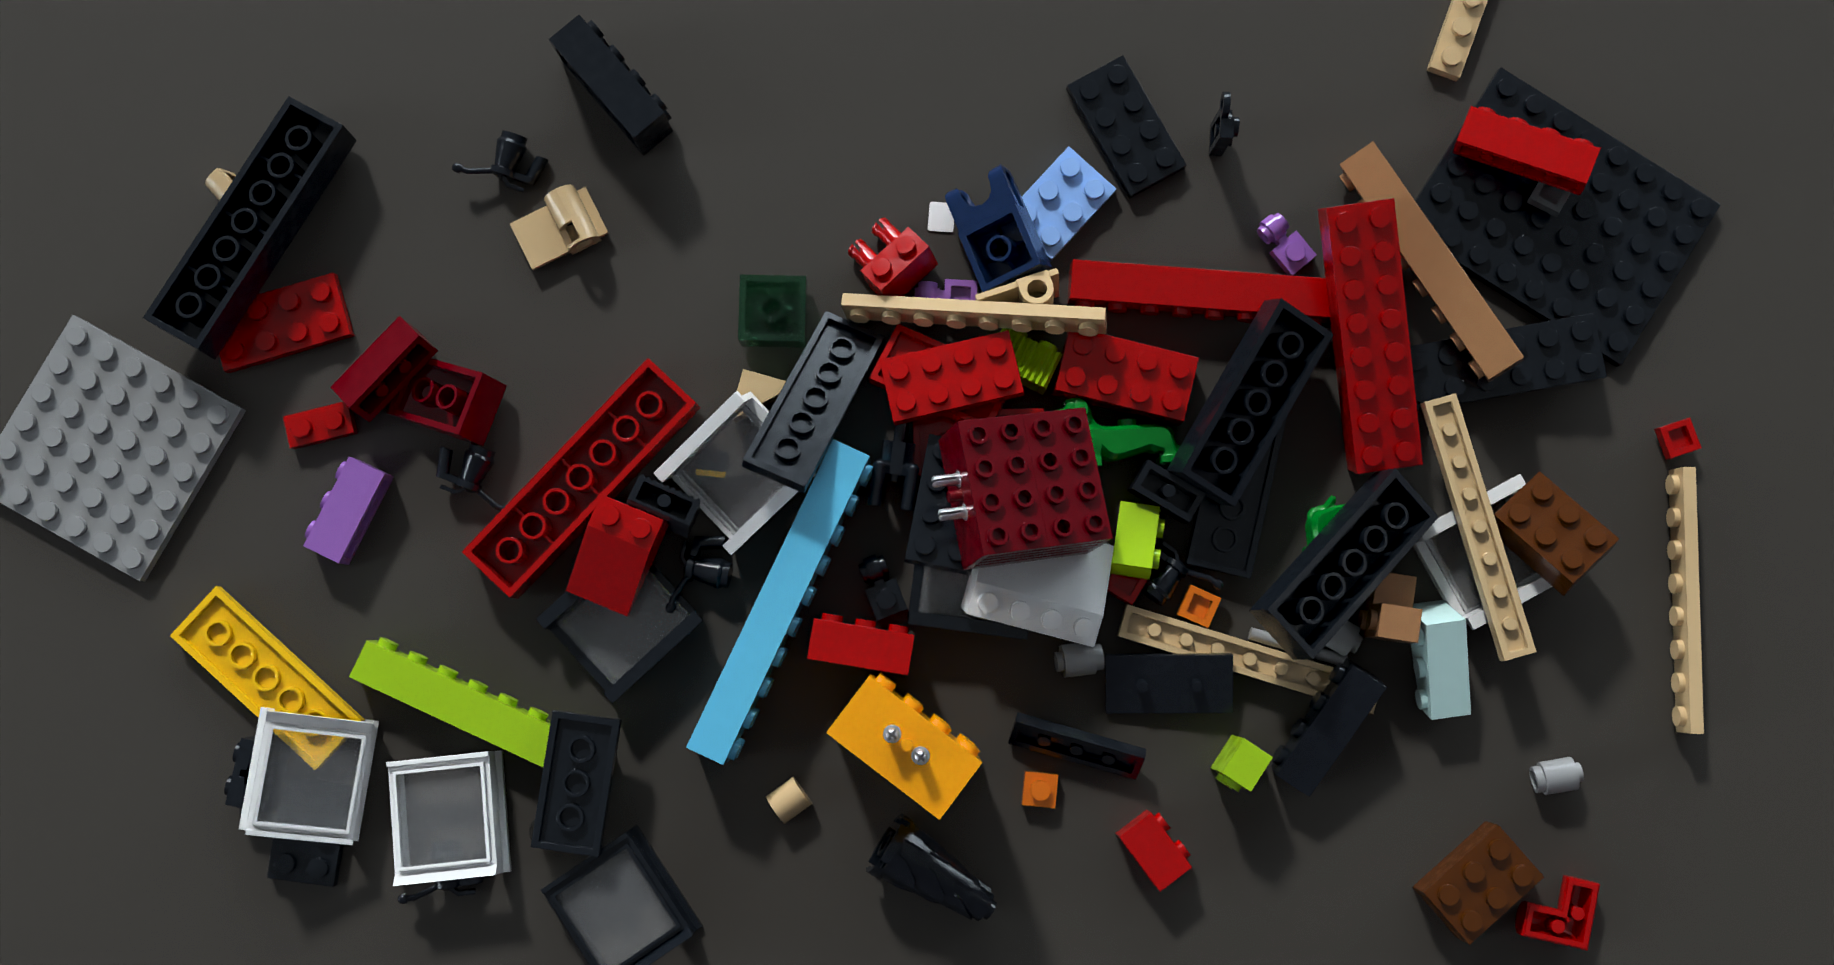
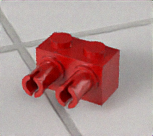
[848,218,938,296]

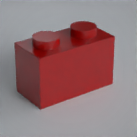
[1115,809,1192,892]

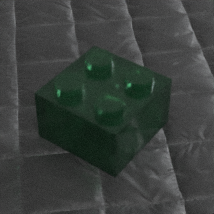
[738,274,808,348]

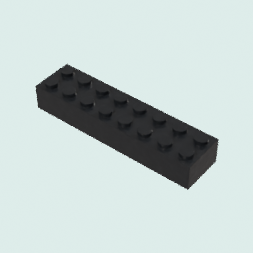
[143,96,357,360]

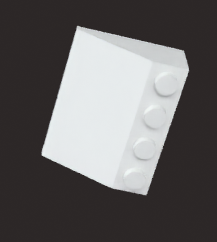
[960,543,1114,647]

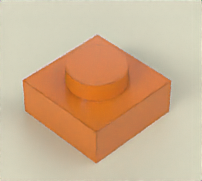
[1176,585,1221,628]
[1021,771,1059,809]

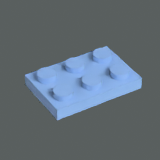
[1022,146,1116,262]

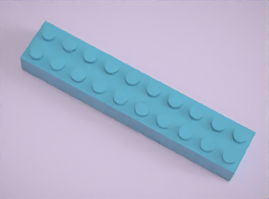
[686,439,873,765]

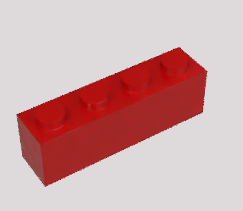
[1453,106,1601,195]

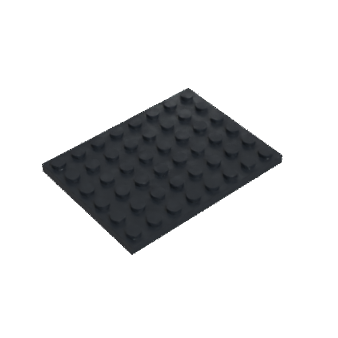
[1415,67,1721,367]

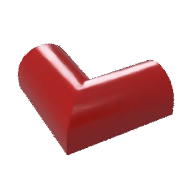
[1515,875,1600,951]

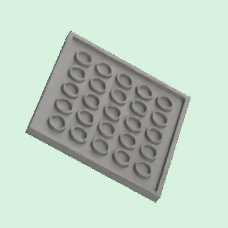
[0,315,246,582]

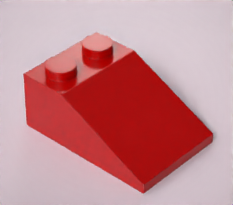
[566,494,669,617]

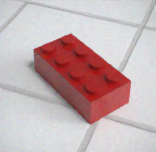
[1052,332,1199,426]

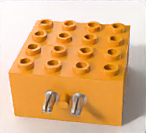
[826,672,983,820]

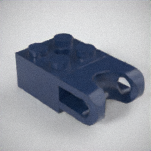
[945,164,1052,292]

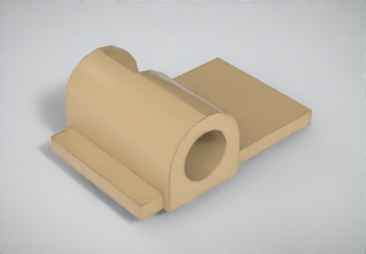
[510,184,609,271]
[975,268,1059,305]

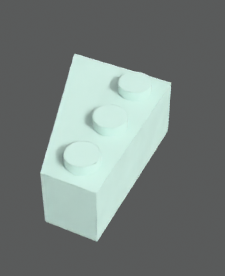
[1410,600,1471,720]

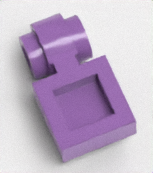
[1257,213,1317,275]
[915,279,978,300]

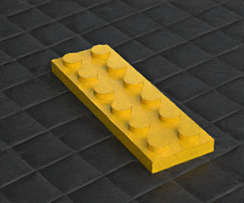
[170,586,365,770]

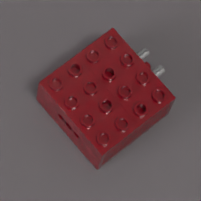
[931,407,1113,570]

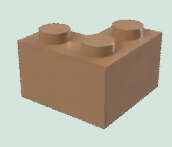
[1357,573,1422,643]

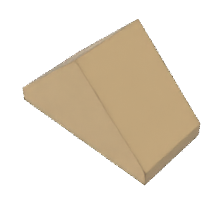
[733,369,786,423]

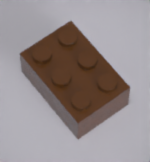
[1494,471,1619,596]
[1413,821,1544,945]

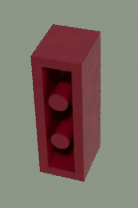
[331,315,438,423]

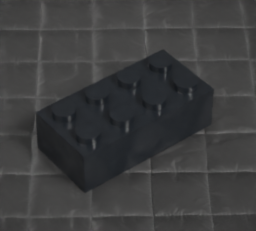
[549,15,673,156]

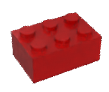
[807,613,915,675]

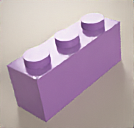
[303,456,394,565]

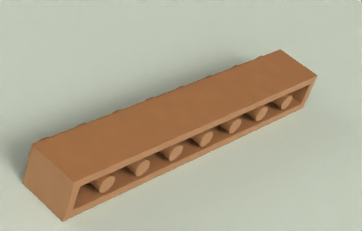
[1339,141,1524,382]

